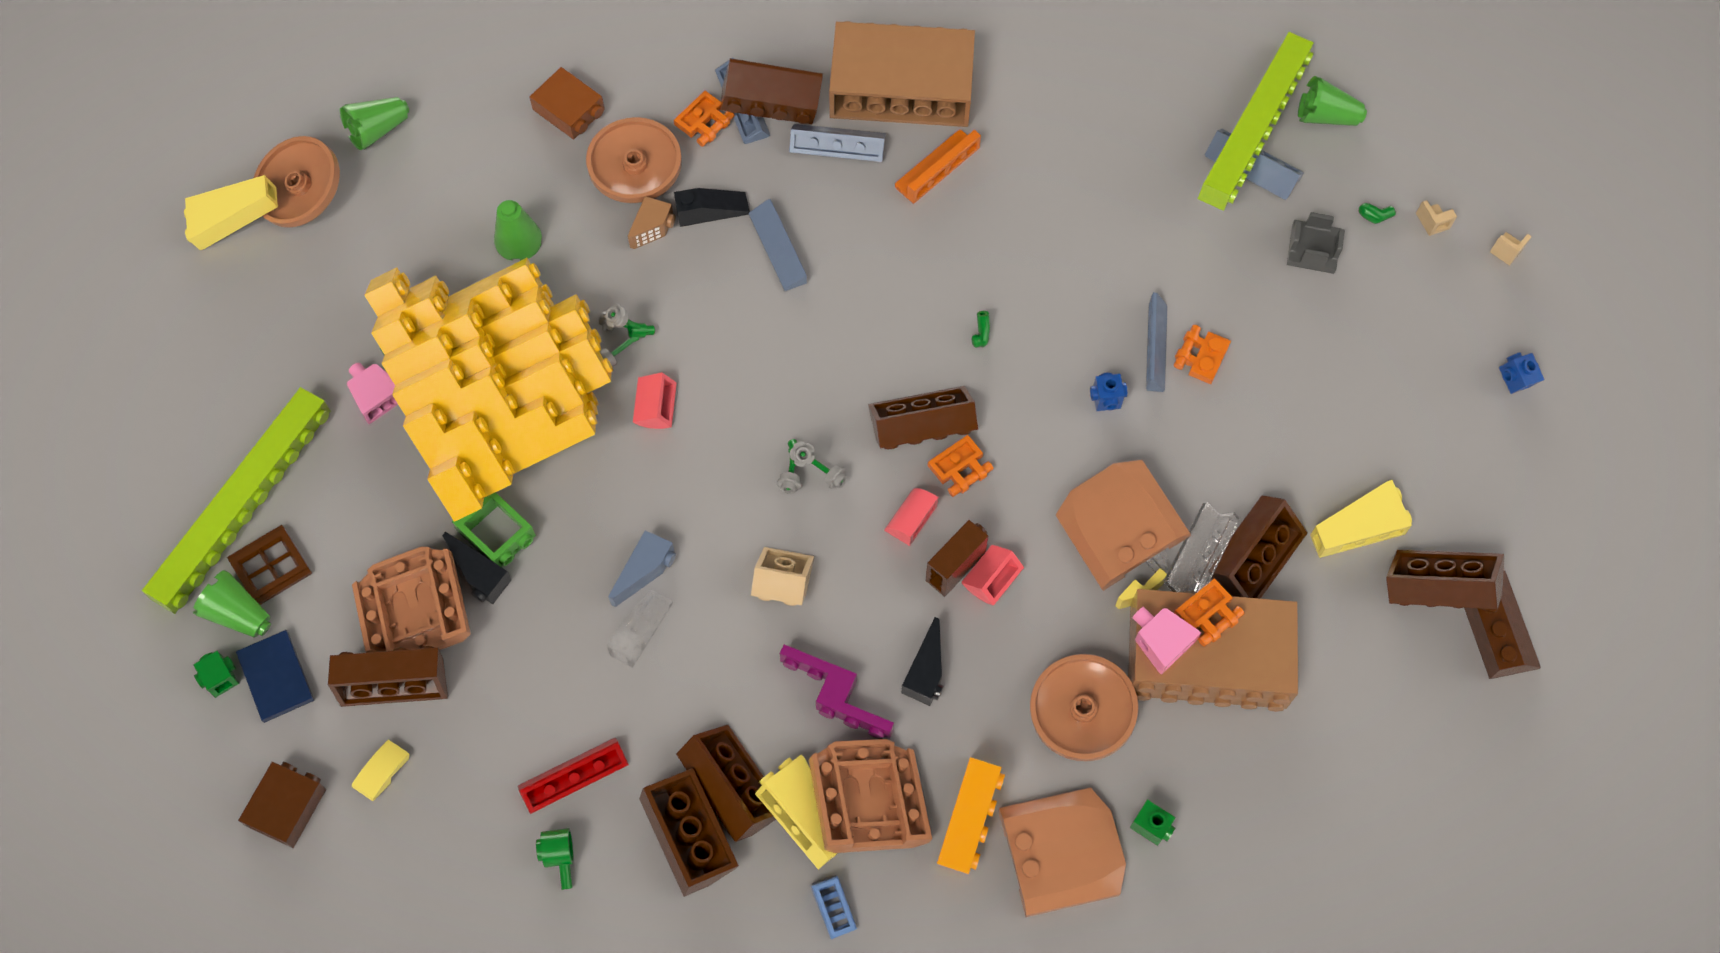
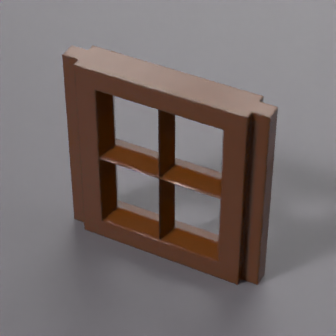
[227,525,312,605]

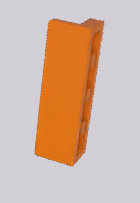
[895,130,981,204]

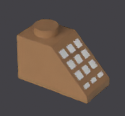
[628,196,676,249]

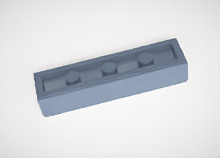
[715,58,770,144]
[749,199,807,291]
[1146,292,1167,392]

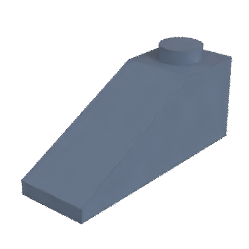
[608,530,676,607]

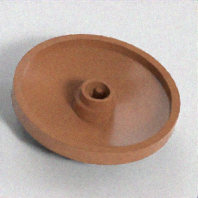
[586,117,682,203]
[254,136,340,227]
[1030,654,1138,761]

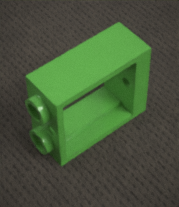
[452,492,536,567]

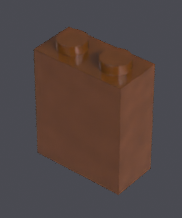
[925,520,989,597]
[238,761,326,848]

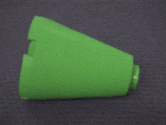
[1298,76,1367,126]
[339,97,409,150]
[494,200,542,261]
[193,570,271,638]

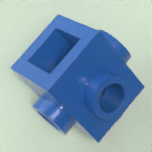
[1499,352,1545,394]
[1090,373,1128,412]

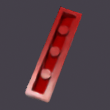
[518,738,629,814]

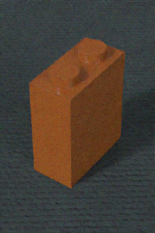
[529,67,605,140]

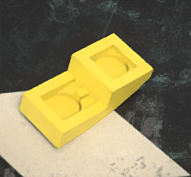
[1115,568,1168,609]
[352,739,409,801]

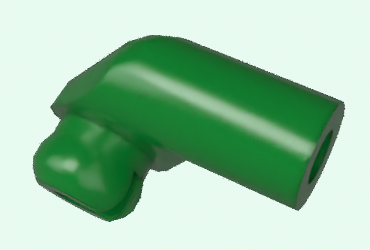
[1358,203,1396,224]
[971,311,990,348]

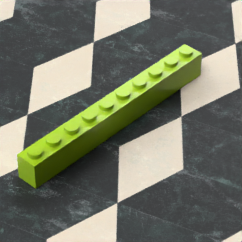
[1197,32,1314,211]
[141,387,331,614]

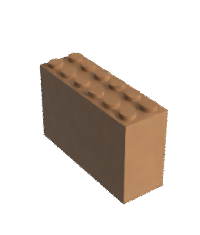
[829,21,975,127]
[1128,589,1298,712]

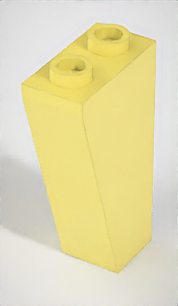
[184,175,278,250]
[1310,480,1412,558]
[755,754,838,870]

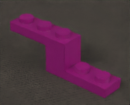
[779,644,894,739]

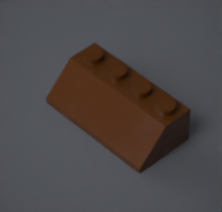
[721,58,823,125]
[868,386,978,450]
[1206,495,1307,599]
[1386,550,1504,610]
[1464,571,1541,679]
[328,646,448,707]
[676,724,776,842]
[639,768,739,897]

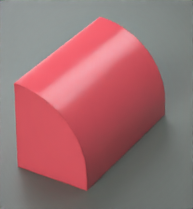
[633,372,677,429]
[884,488,938,546]
[961,545,1024,606]

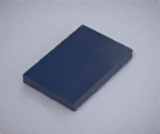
[236,630,315,723]

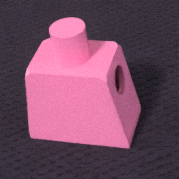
[347,363,398,424]
[1132,607,1201,675]

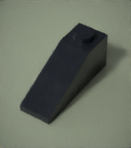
[674,188,750,227]
[442,531,512,604]
[901,617,944,706]

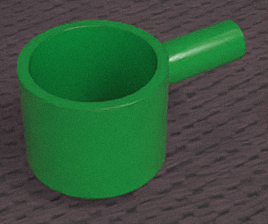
[536,828,574,890]

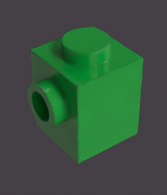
[193,651,239,698]
[1130,799,1176,846]

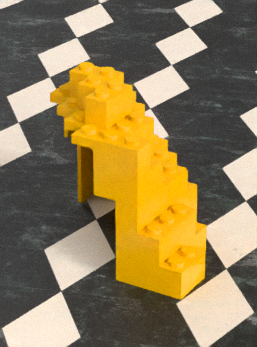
[364,258,613,522]

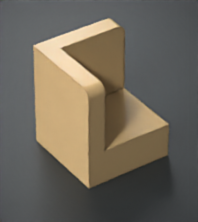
[1416,200,1457,236]
[1490,232,1532,266]

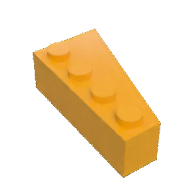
[937,757,1005,874]

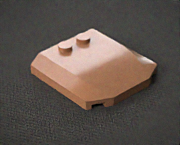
[1056,460,1192,591]
[352,546,471,652]
[809,739,932,853]
[998,788,1126,917]

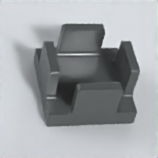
[1287,212,1345,274]

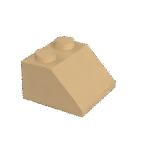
[751,547,814,606]

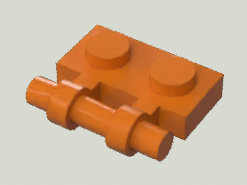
[674,91,735,147]
[1174,325,1231,384]
[927,435,994,497]
[1174,578,1245,647]

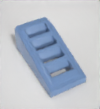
[810,875,857,939]

